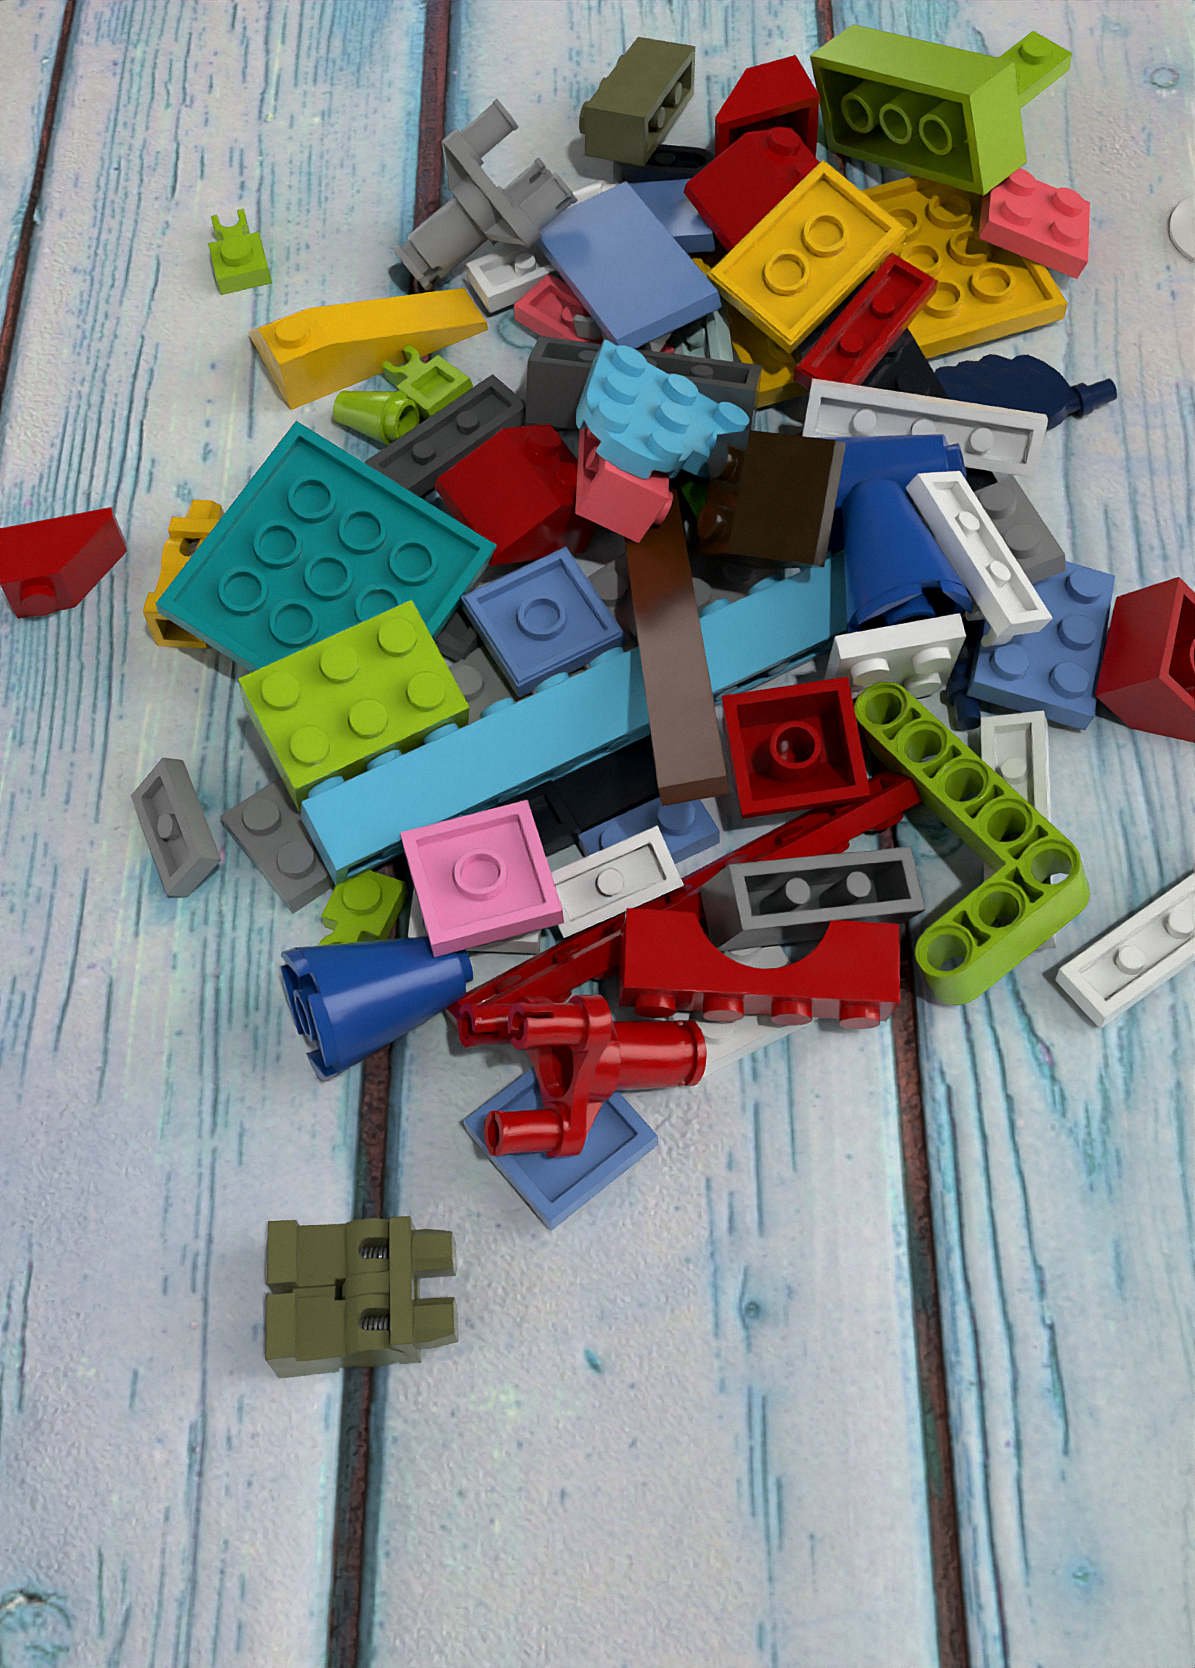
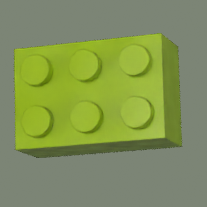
[238,600,470,811]

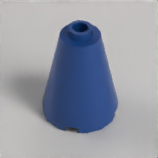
[814,434,966,554]
[842,477,974,634]
[281,936,473,1080]

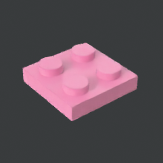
[400,800,564,957]

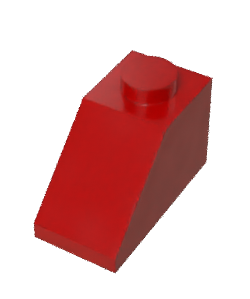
[0,507,127,619]

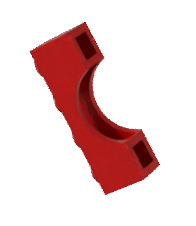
[618,908,900,1029]

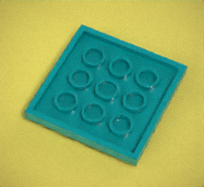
[156,421,497,672]

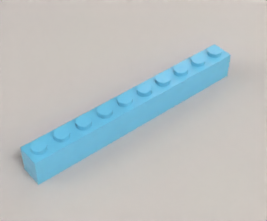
[301,550,848,886]

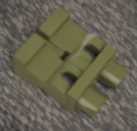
[265,1216,459,1378]

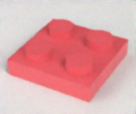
[979,168,1090,279]

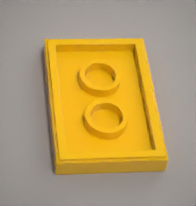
[707,160,907,354]

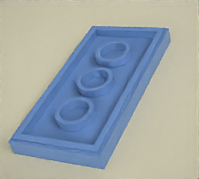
[536,181,722,349]

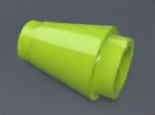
[333,390,420,446]

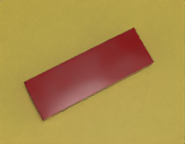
[793,252,939,390]

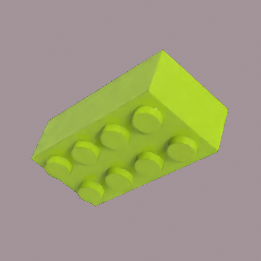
[810,24,1027,195]

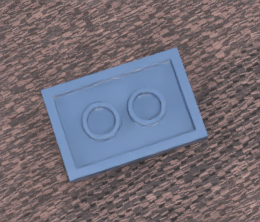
[966,561,1115,730]

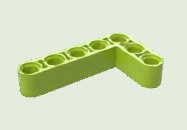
[854,681,1091,1006]

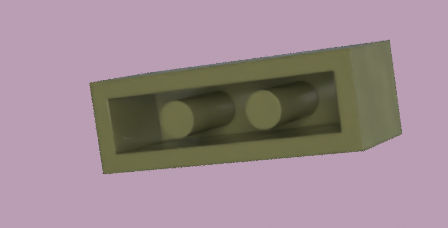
[579,37,695,166]

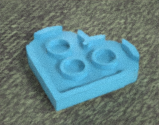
[576,339,749,479]

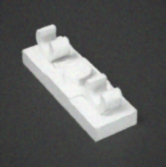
[906,471,1053,647]

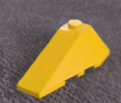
[248,288,488,410]

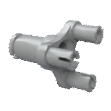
[393,99,578,291]

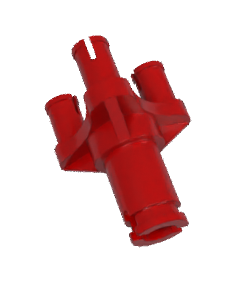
[457,995,707,1158]

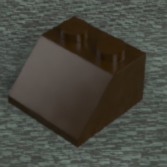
[696,430,846,569]

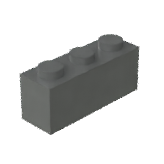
[700,846,926,951]

